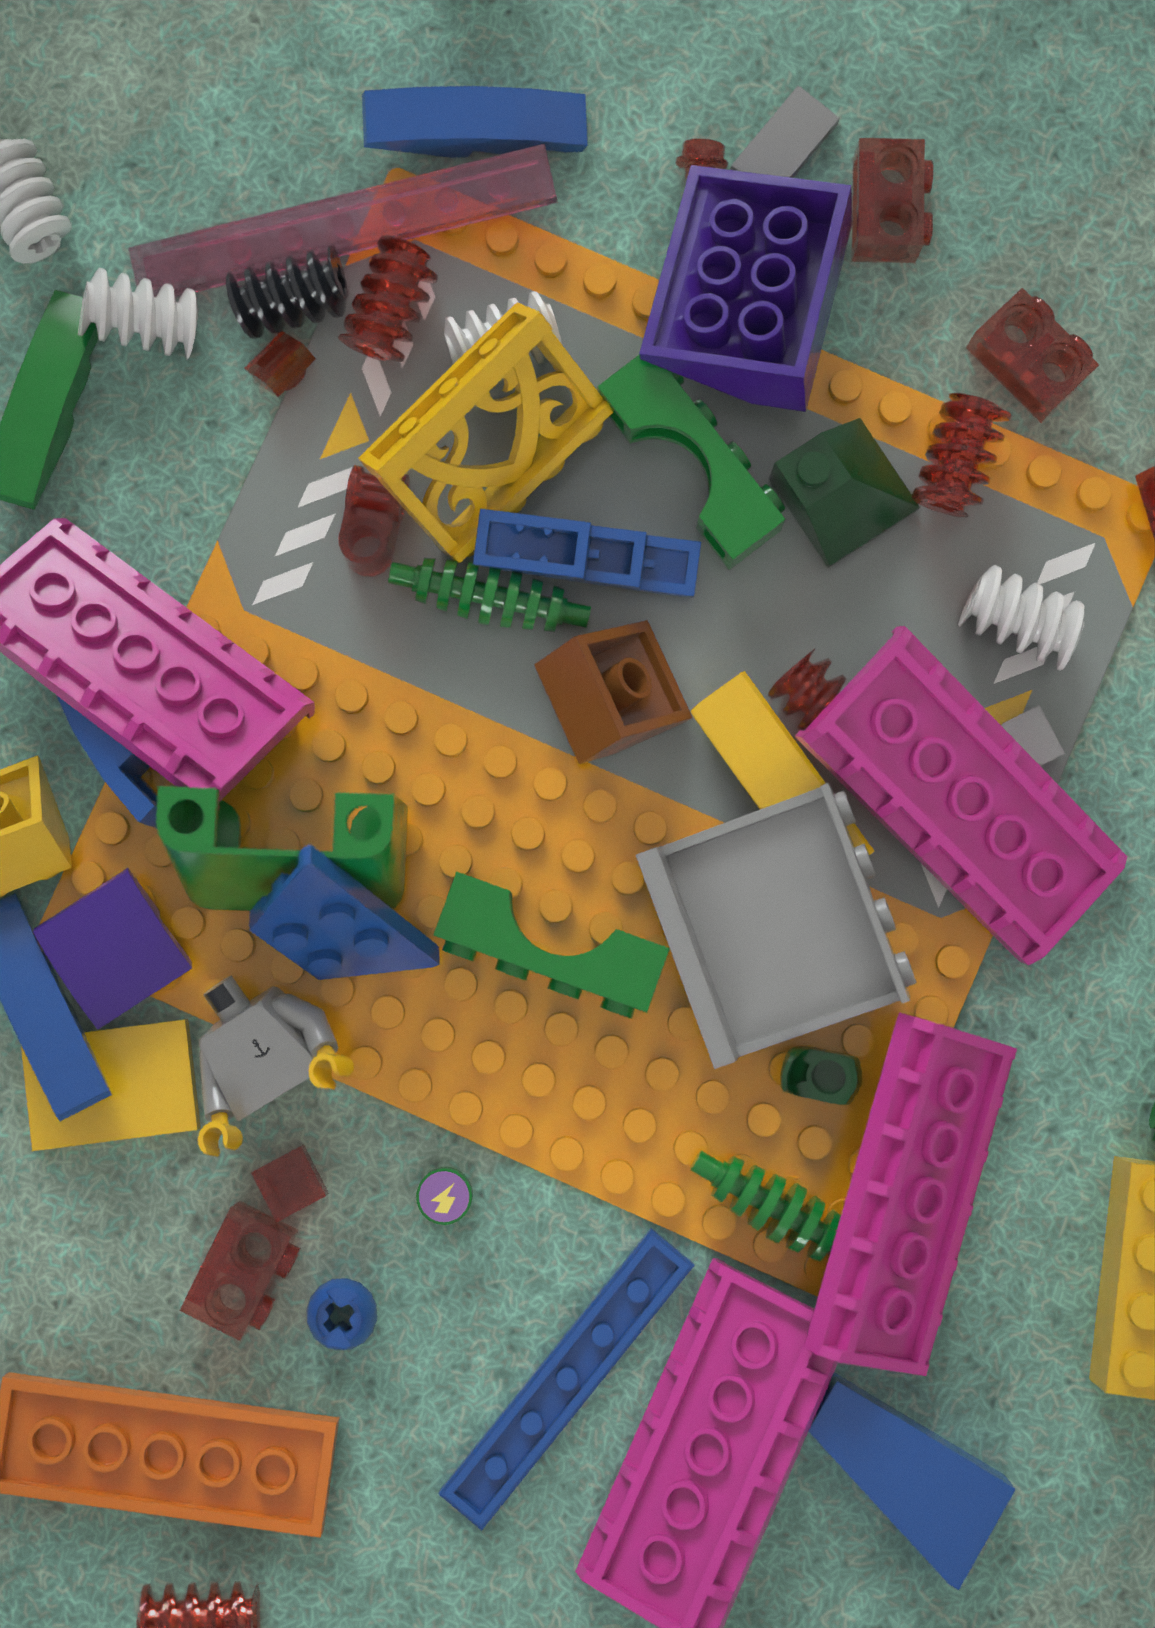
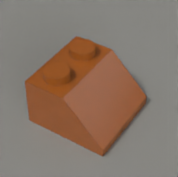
[534,620,693,764]

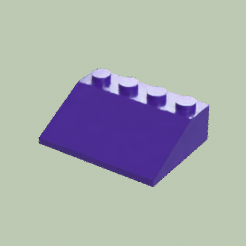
[639,165,852,412]

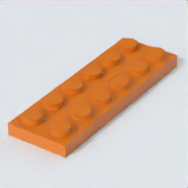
[0,1372,340,1538]

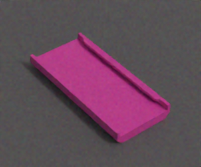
[0,518,315,810]
[795,626,1128,965]
[804,1012,1017,1376]
[575,1258,838,1628]

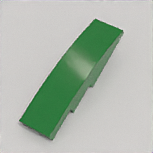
[0,289,99,510]

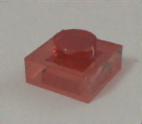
[244,331,316,397]
[251,1144,329,1223]

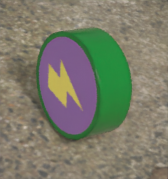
[416,1167,473,1225]

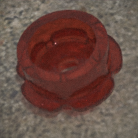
[676,138,728,179]

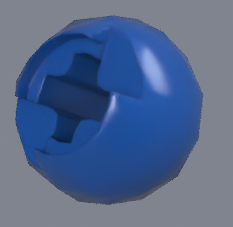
[306,1278,377,1351]

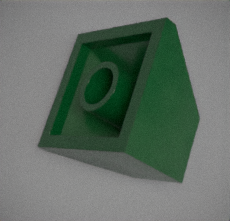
[769,418,920,568]

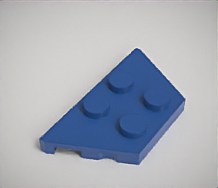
[249,844,440,980]

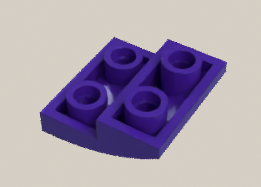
[33,868,192,1030]

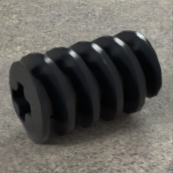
[226,245,348,339]

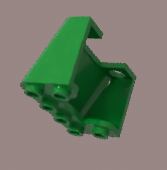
[156,786,408,911]

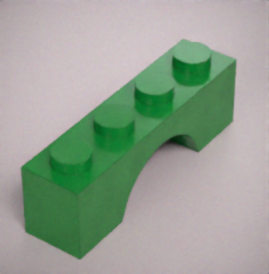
[597,355,786,570]
[433,871,670,1019]

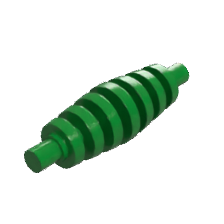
[388,557,591,632]
[690,1151,841,1262]

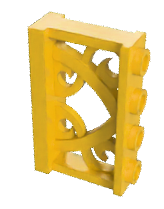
[358,302,614,563]

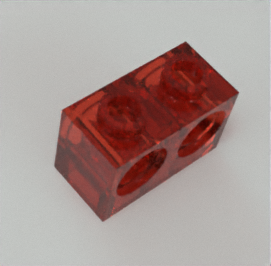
[851,138,933,263]
[966,287,1099,423]
[179,1201,301,1341]

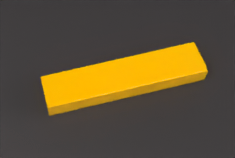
[691,671,874,855]

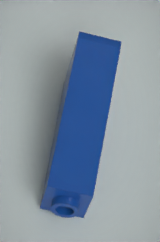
[809,1372,1016,1590]

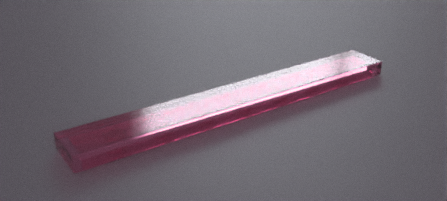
[128,144,558,297]

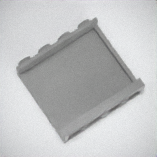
[636,783,917,1069]

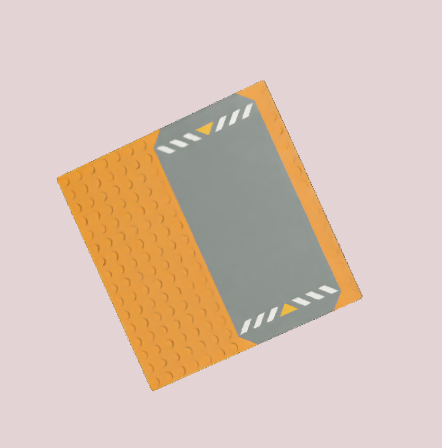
[38,168,1155,1297]

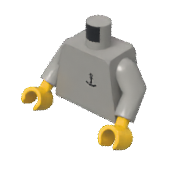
[198,976,354,1157]

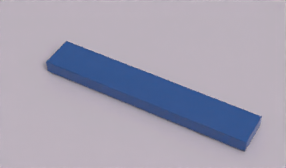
[438,1228,695,1531]

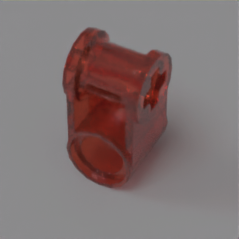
[339,465,410,577]

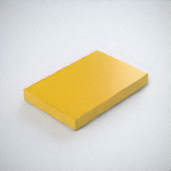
[21,1019,201,1151]

